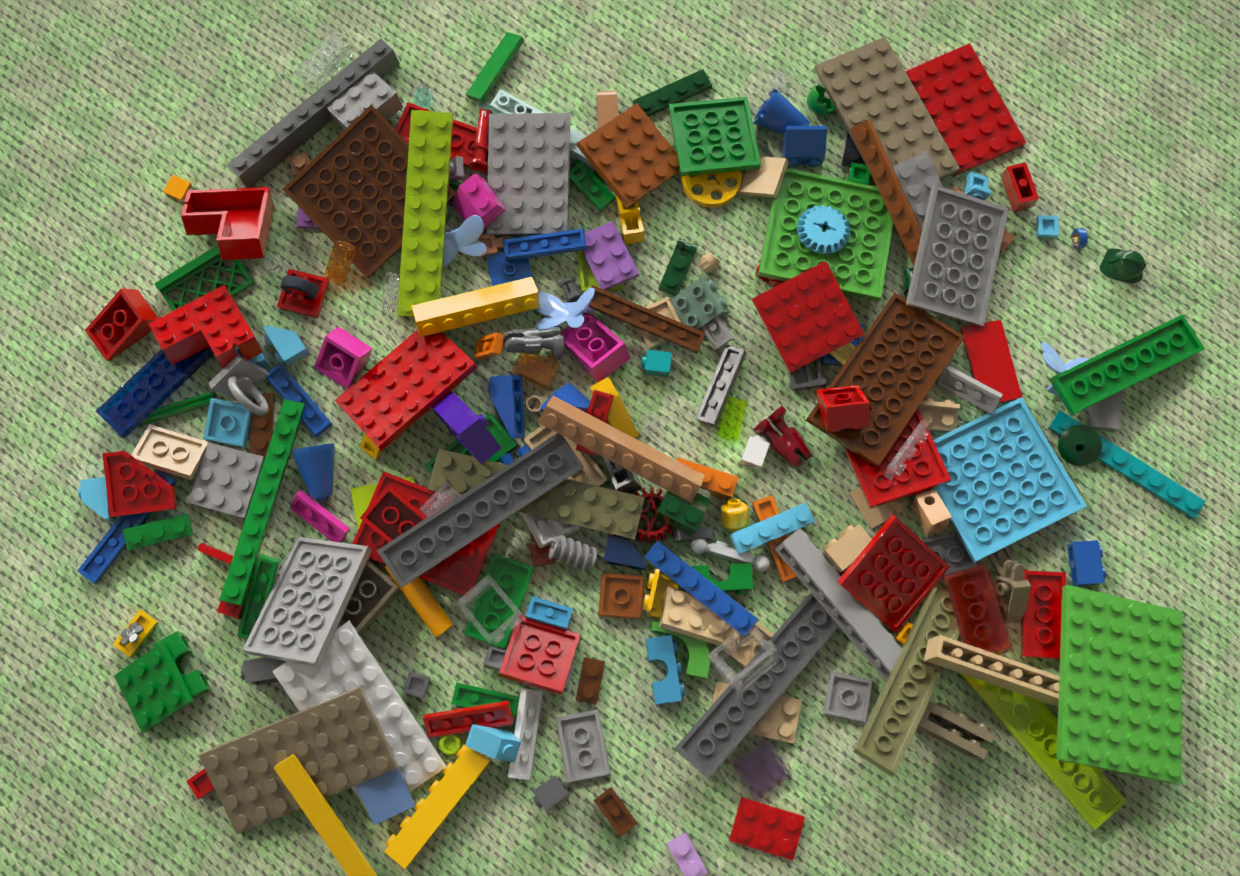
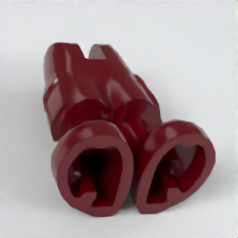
[753,406,812,469]

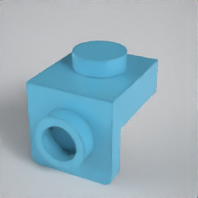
[964,172,992,200]

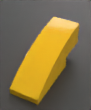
[615,195,645,245]

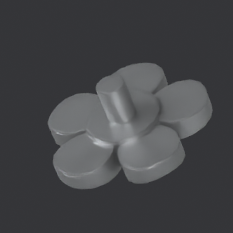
[121,622,144,645]

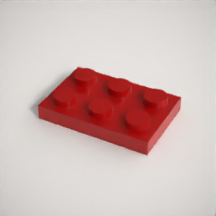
[729,797,805,860]

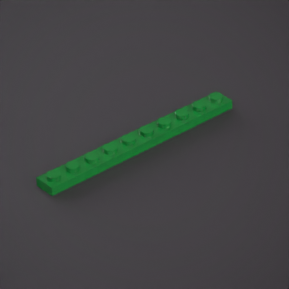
[219,399,306,606]

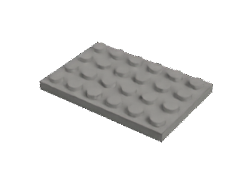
[486,113,571,236]
[906,185,1009,326]
[243,537,372,667]

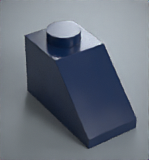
[603,535,646,571]

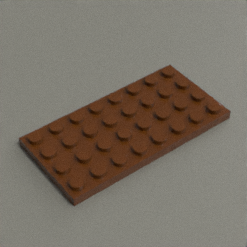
[806,292,965,468]

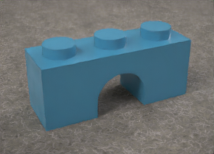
[645,635,685,705]

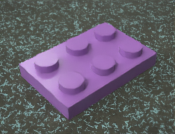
[582,221,639,291]

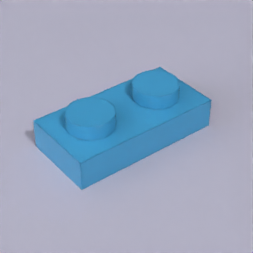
[525,596,573,630]

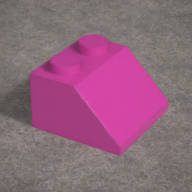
[452,173,506,228]
[314,327,373,389]

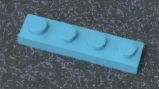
[729,503,815,555]

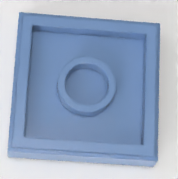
[356,767,415,825]

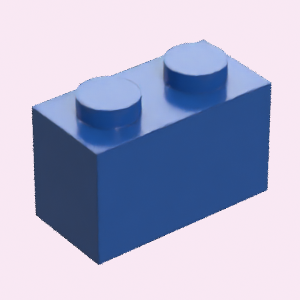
[1067,540,1106,587]

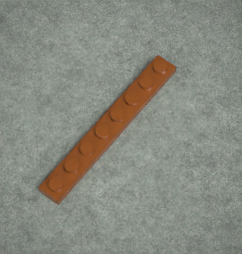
[850,119,922,266]

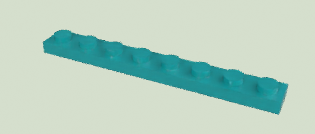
[1048,410,1206,519]

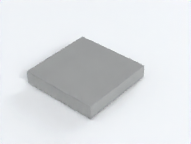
[823,671,873,723]

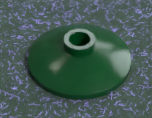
[1058,425,1102,466]

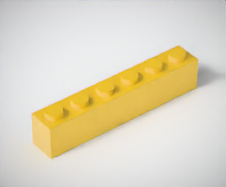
[411,277,540,337]
[384,744,492,869]

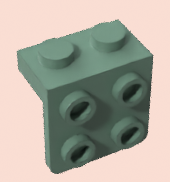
[671,277,730,330]

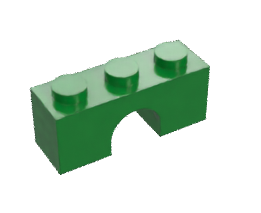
[687,563,753,596]
[154,631,211,700]

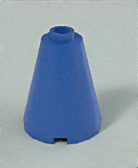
[753,88,810,134]
[293,443,335,502]

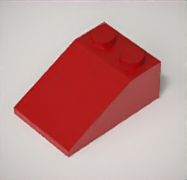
[85,288,158,361]

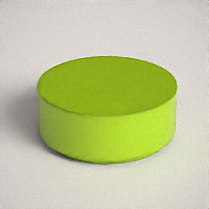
[439,734,462,755]

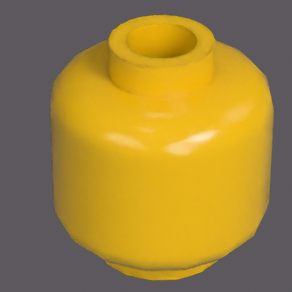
[721,499,749,532]

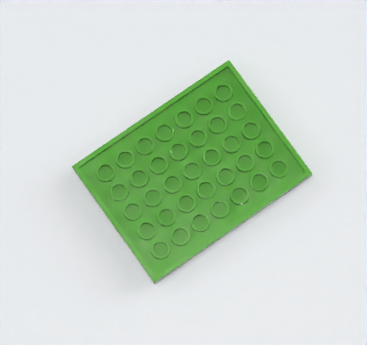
[1057,585,1182,785]

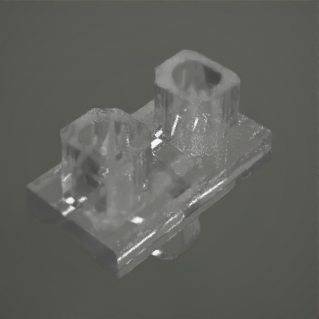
[420,482,462,517]

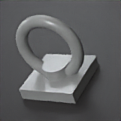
[209,355,269,416]

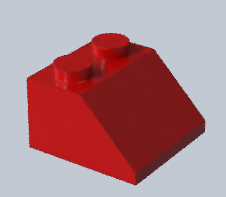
[817,385,870,432]

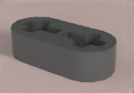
[673,527,714,542]

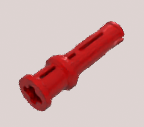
[469,109,492,170]

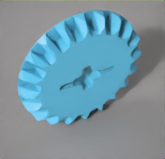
[797,205,851,254]

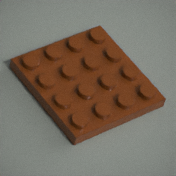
[576,103,680,208]

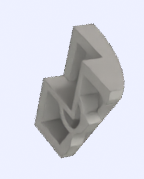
[1086,390,1124,432]

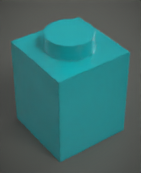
[641,350,672,378]

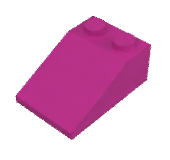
[561,313,630,382]

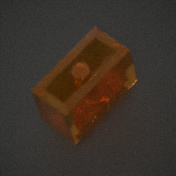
[512,353,561,391]

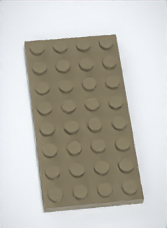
[814,37,960,179]
[199,686,399,834]

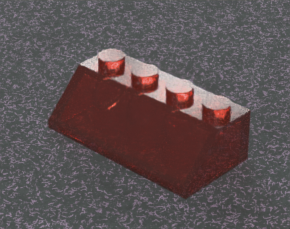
[943,563,1014,655]

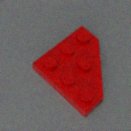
[102,451,177,517]

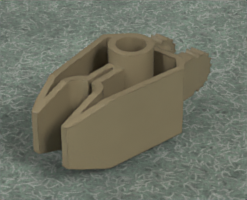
[994,560,1031,623]

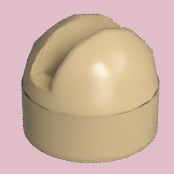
[525,395,543,413]

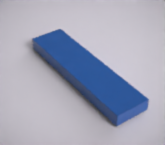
[503,228,587,261]
[266,362,333,438]

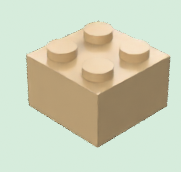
[822,524,872,574]

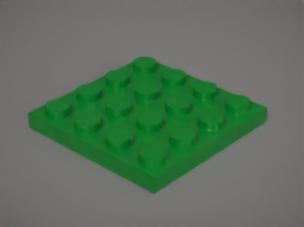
[669,96,761,177]

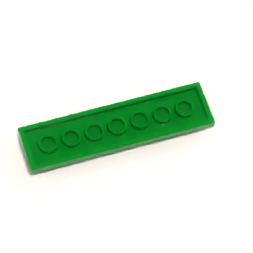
[1049,314,1205,416]

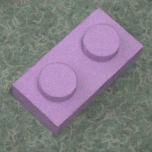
[666,832,708,876]

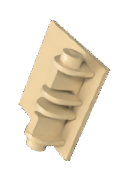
[849,487,907,529]

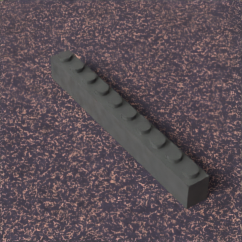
[227,39,400,188]

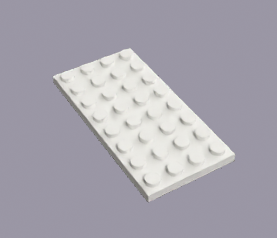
[273,621,446,812]

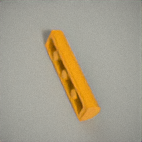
[385,566,453,637]

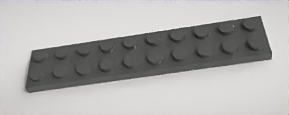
[377,433,584,588]
[674,592,839,779]

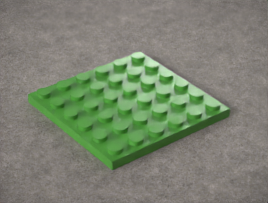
[758,168,893,301]

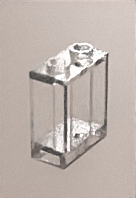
[455,575,523,644]
[707,627,779,694]

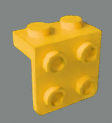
[643,569,679,619]

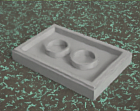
[556,709,611,784]

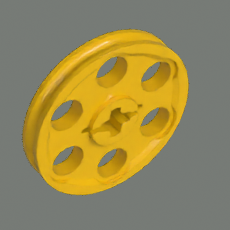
[681,171,742,208]

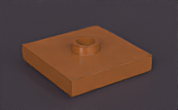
[598,573,645,620]

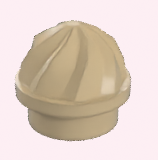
[700,252,721,273]

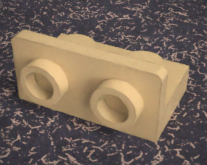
[918,398,961,432]

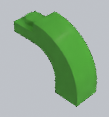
[650,619,710,679]

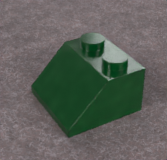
[654,491,710,537]

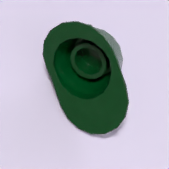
[1099,248,1147,284]

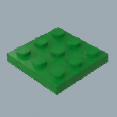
[114,643,194,733]

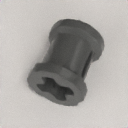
[558,277,582,303]

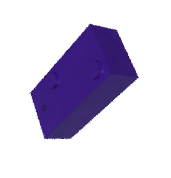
[432,391,502,465]

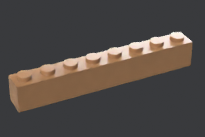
[538,396,705,503]

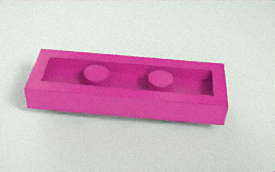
[290,490,350,543]

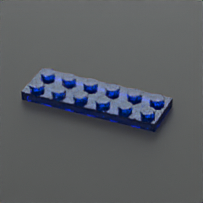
[96,346,214,439]

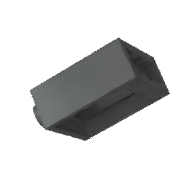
[241,657,287,685]

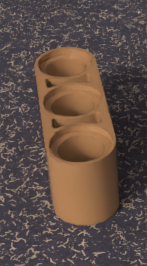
[597,91,618,128]

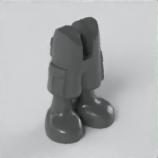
[503,327,564,360]

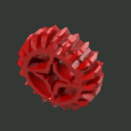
[634,487,673,545]

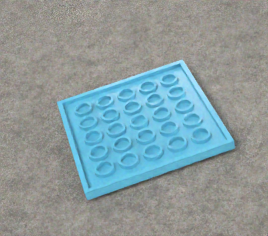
[932,397,1087,563]

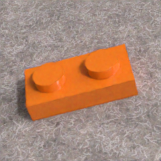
[473,332,504,360]

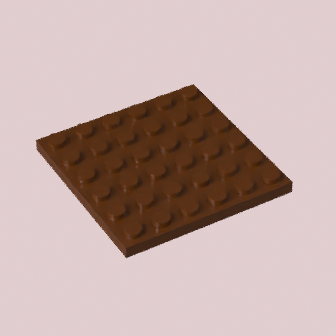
[283,105,456,279]

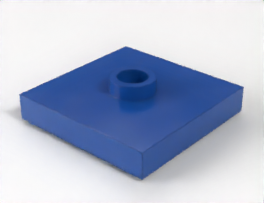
[486,252,532,286]

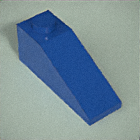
[489,375,525,439]

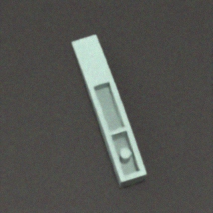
[490,89,595,171]

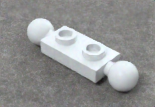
[691,539,770,572]

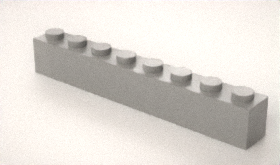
[774,528,902,682]

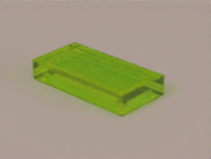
[717,396,747,442]

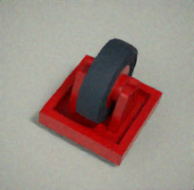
[277,269,330,319]

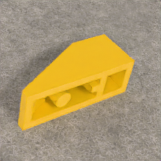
[590,377,639,438]

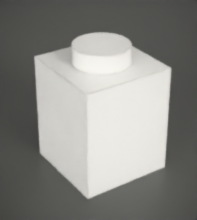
[740,436,770,470]

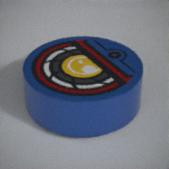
[1071,228,1088,249]

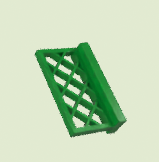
[154,245,254,311]

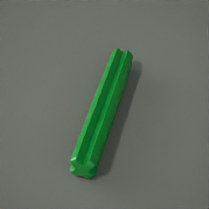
[133,392,215,426]

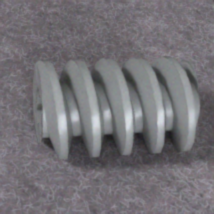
[549,535,597,572]

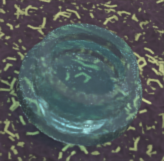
[413,87,433,107]

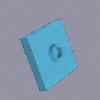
[203,398,252,447]

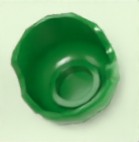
[807,85,835,116]

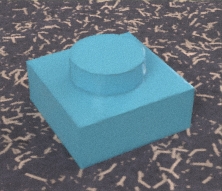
[1036,215,1059,238]

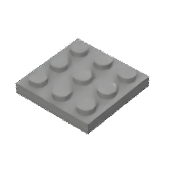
[188,442,265,519]

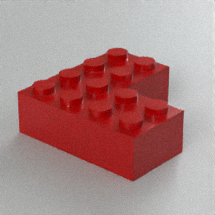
[181,187,274,260]
[149,285,263,368]

